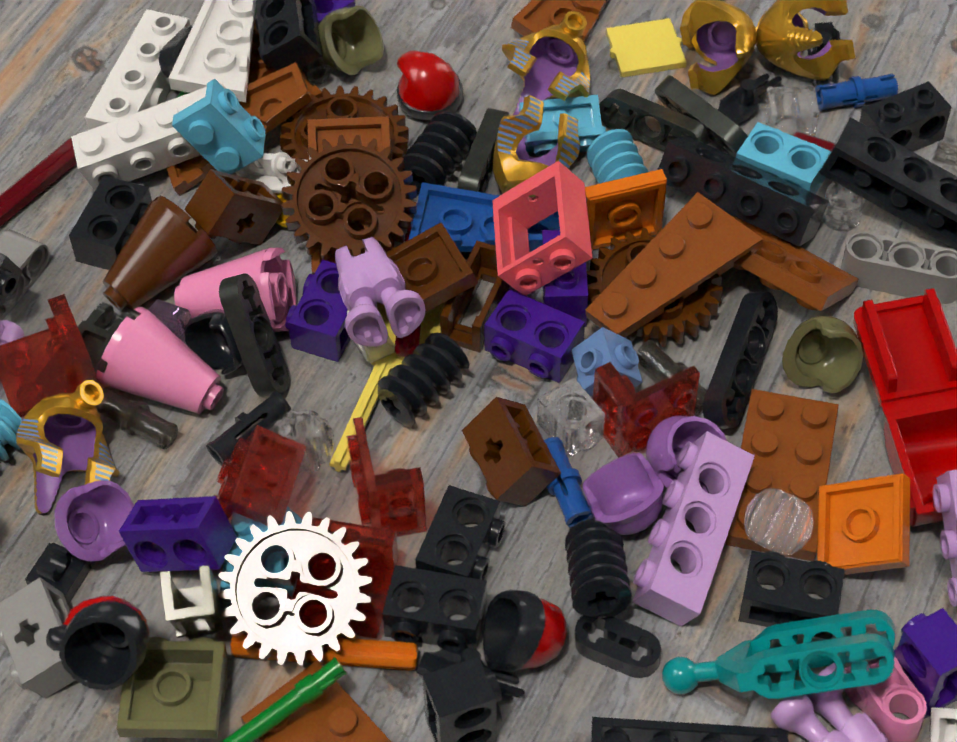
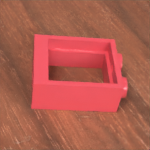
[492,161,593,296]

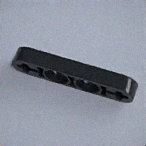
[703,291,778,430]

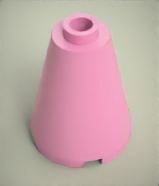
[174,247,297,332]
[96,307,224,414]

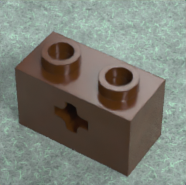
[184,169,283,245]
[462,397,561,506]

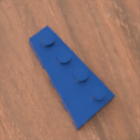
[408,182,560,252]

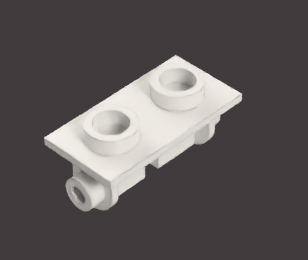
[236,152,308,193]

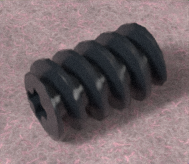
[402,111,477,196]
[378,332,470,427]
[565,519,632,618]

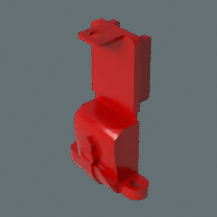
[853,288,957,527]

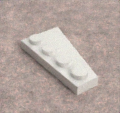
[168,0,256,102]

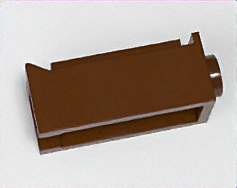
[440,241,510,353]

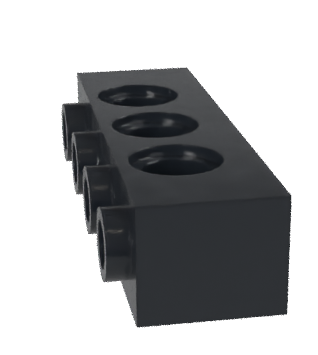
[819,117,957,250]
[658,135,829,246]

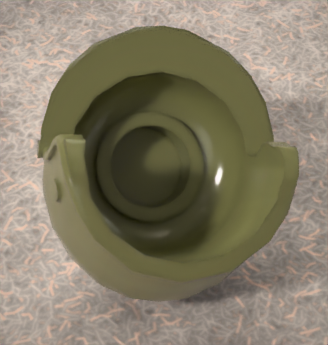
[318,5,384,75]
[782,316,863,393]

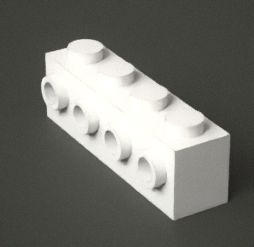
[85,9,190,130]
[71,81,226,190]

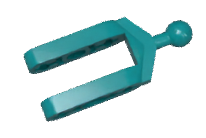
[662,610,895,699]

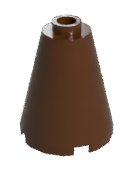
[102,196,218,310]

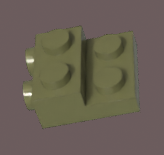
[117,637,229,739]

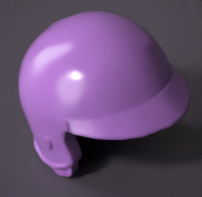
[646,416,727,493]
[582,453,664,535]
[54,480,134,561]

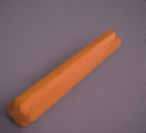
[230,633,418,671]

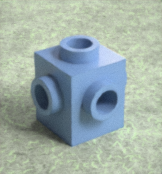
[572,327,643,404]

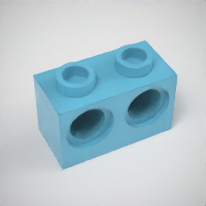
[736,122,830,194]

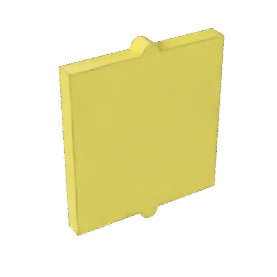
[606,18,686,78]

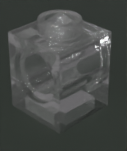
[758,86,819,137]
[537,377,605,458]

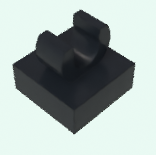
[25,543,92,604]

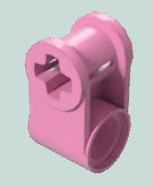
[845,656,927,742]

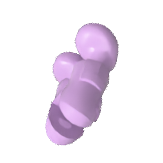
[335,237,426,347]
[770,663,889,742]

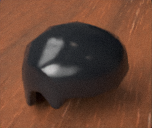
[184,309,244,375]

